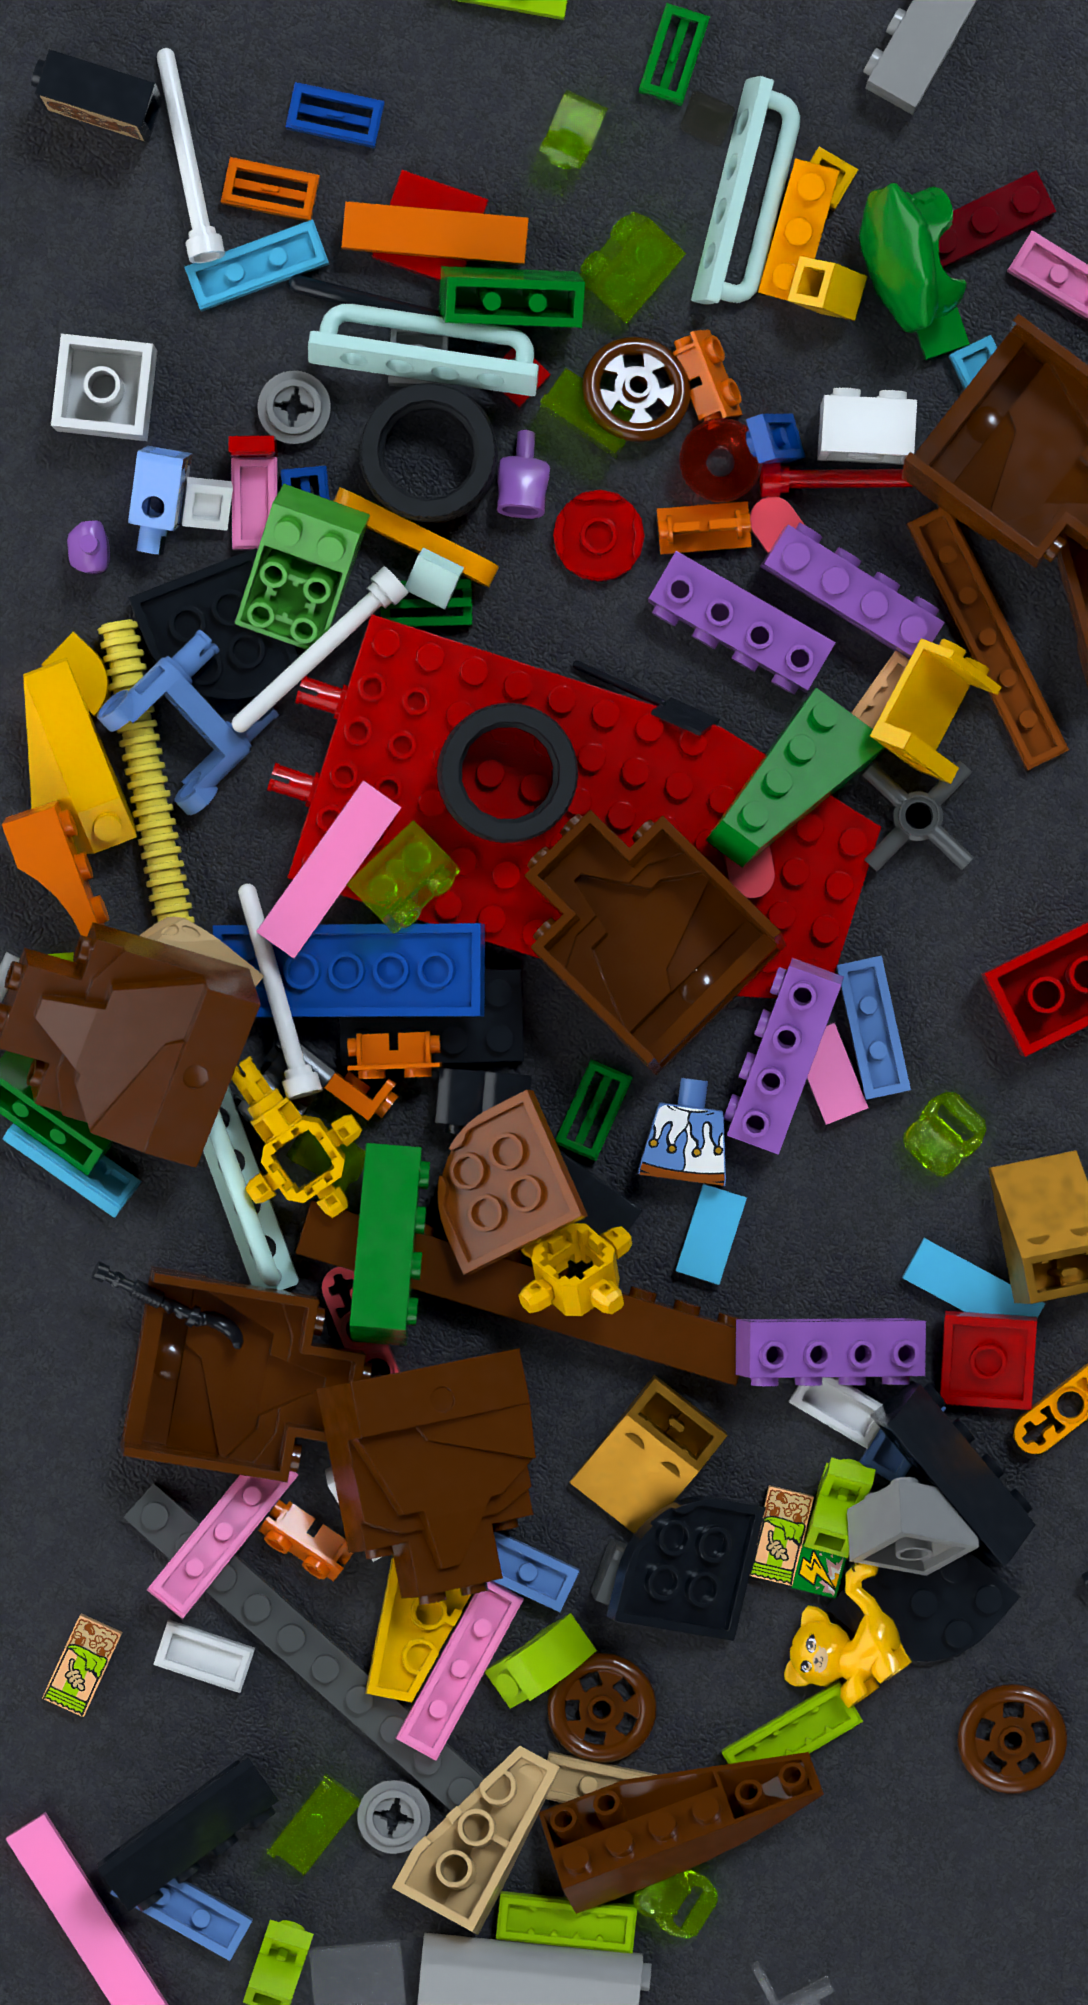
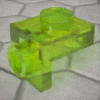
[539,90,608,169]
[286,1125,365,1191]

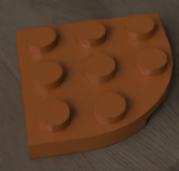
[437,1090,588,1275]

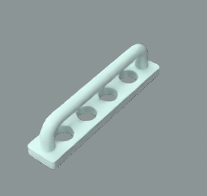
[691,76,800,305]
[308,304,539,396]
[203,1086,299,1290]

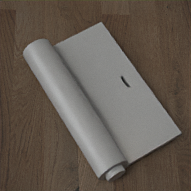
[417,1933,652,2005]

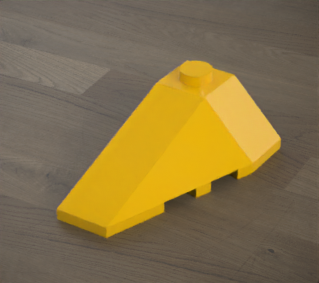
[23,658,137,854]

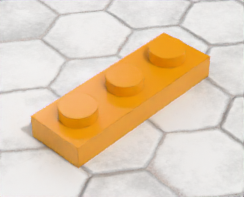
[758,158,840,301]

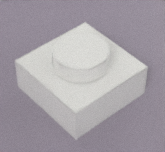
[181,477,233,531]

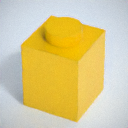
[787,256,867,321]

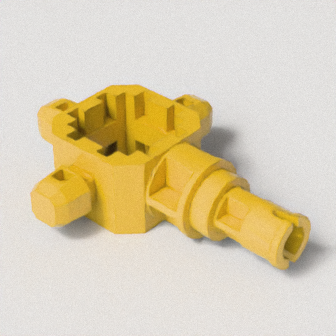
[231,1056,362,1218]
[519,1223,632,1316]

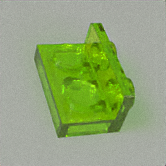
[580,212,686,323]
[346,820,460,934]

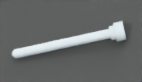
[157,48,225,263]
[232,566,409,733]
[238,883,322,1100]

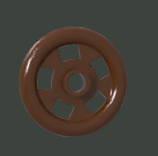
[582,337,691,442]
[547,1653,657,1763]
[957,1684,1067,1794]

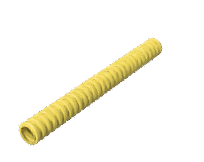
[97,619,195,925]

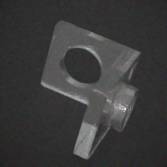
[752,1961,834,2005]

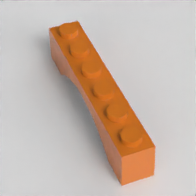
[2,800,109,937]

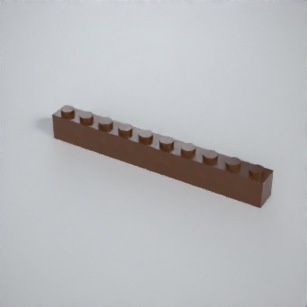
[296,1199,741,1386]

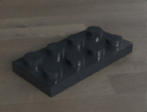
[339,969,524,1067]

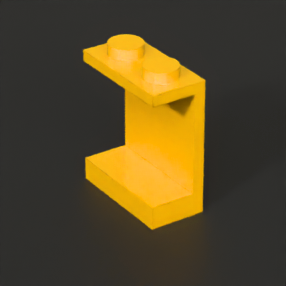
[870,638,1001,784]

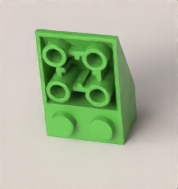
[235,484,370,650]

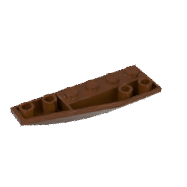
[539,1752,824,1914]

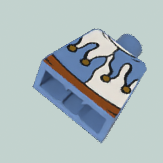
[638,1078,726,1186]

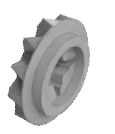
[258,371,331,445]
[357,1780,430,1854]

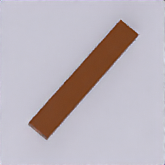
[906,507,1069,771]

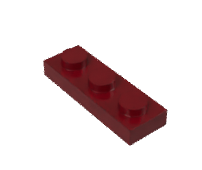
[939,170,1056,268]

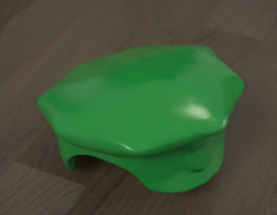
[859,183,967,333]

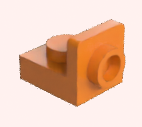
[324,1071,399,1121]

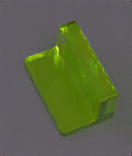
[540,368,633,459]
[266,1773,361,1875]

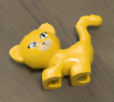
[784,1563,912,1708]

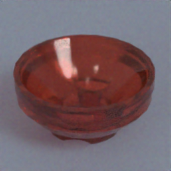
[679,418,763,502]

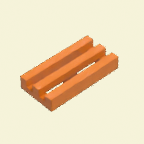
[221,157,320,221]

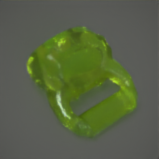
[903,1092,987,1177]
[633,1870,718,1939]

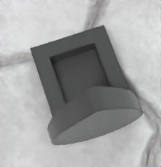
[590,1538,628,1605]

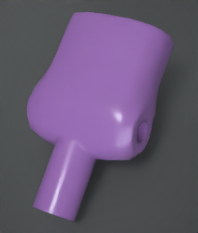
[497,430,550,519]
[67,521,110,574]

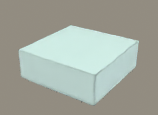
[405,547,464,609]

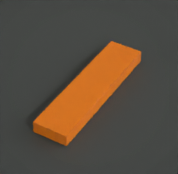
[341,201,529,266]

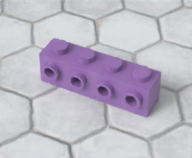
[760,523,945,660]
[648,551,836,695]
[724,958,844,1155]
[736,1318,926,1386]

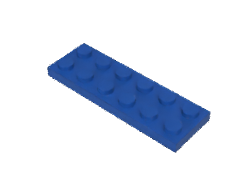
[213,923,485,1018]

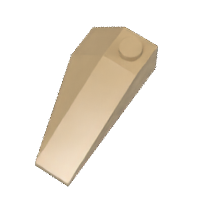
[392,1746,560,1935]

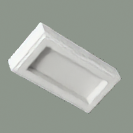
[789,1377,883,1449]
[153,1620,255,1693]

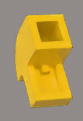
[41,632,111,717]

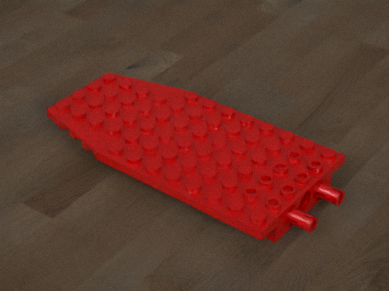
[266,614,881,998]

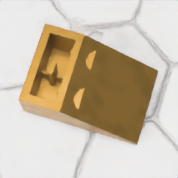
[988,1150,1088,1304]
[569,1375,727,1534]

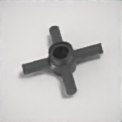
[862,760,974,872]

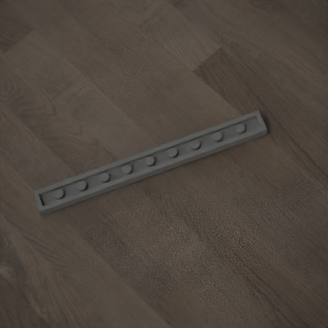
[123,1482,486,1811]

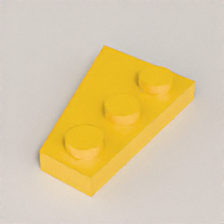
[365,1558,471,1703]

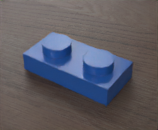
[746,414,806,464]

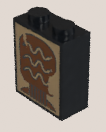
[31,49,163,143]

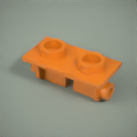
[673,330,743,428]
[657,501,752,555]
[347,1031,442,1079]
[258,1500,353,1582]

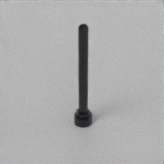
[289,275,505,354]

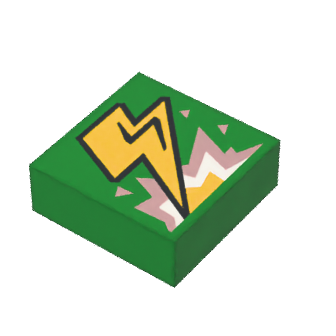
[791,1542,846,1599]

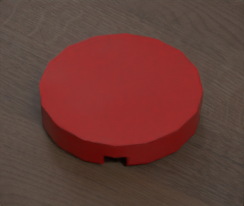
[553,490,645,582]

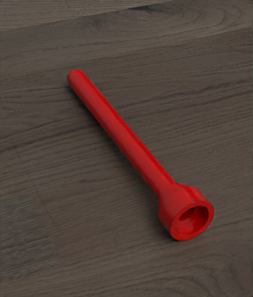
[760,463,913,498]

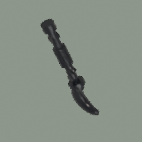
[91,1261,244,1349]

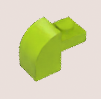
[804,1457,876,1558]
[485,1613,597,1709]
[243,1919,314,2005]

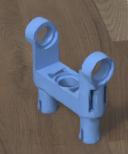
[97,630,279,815]

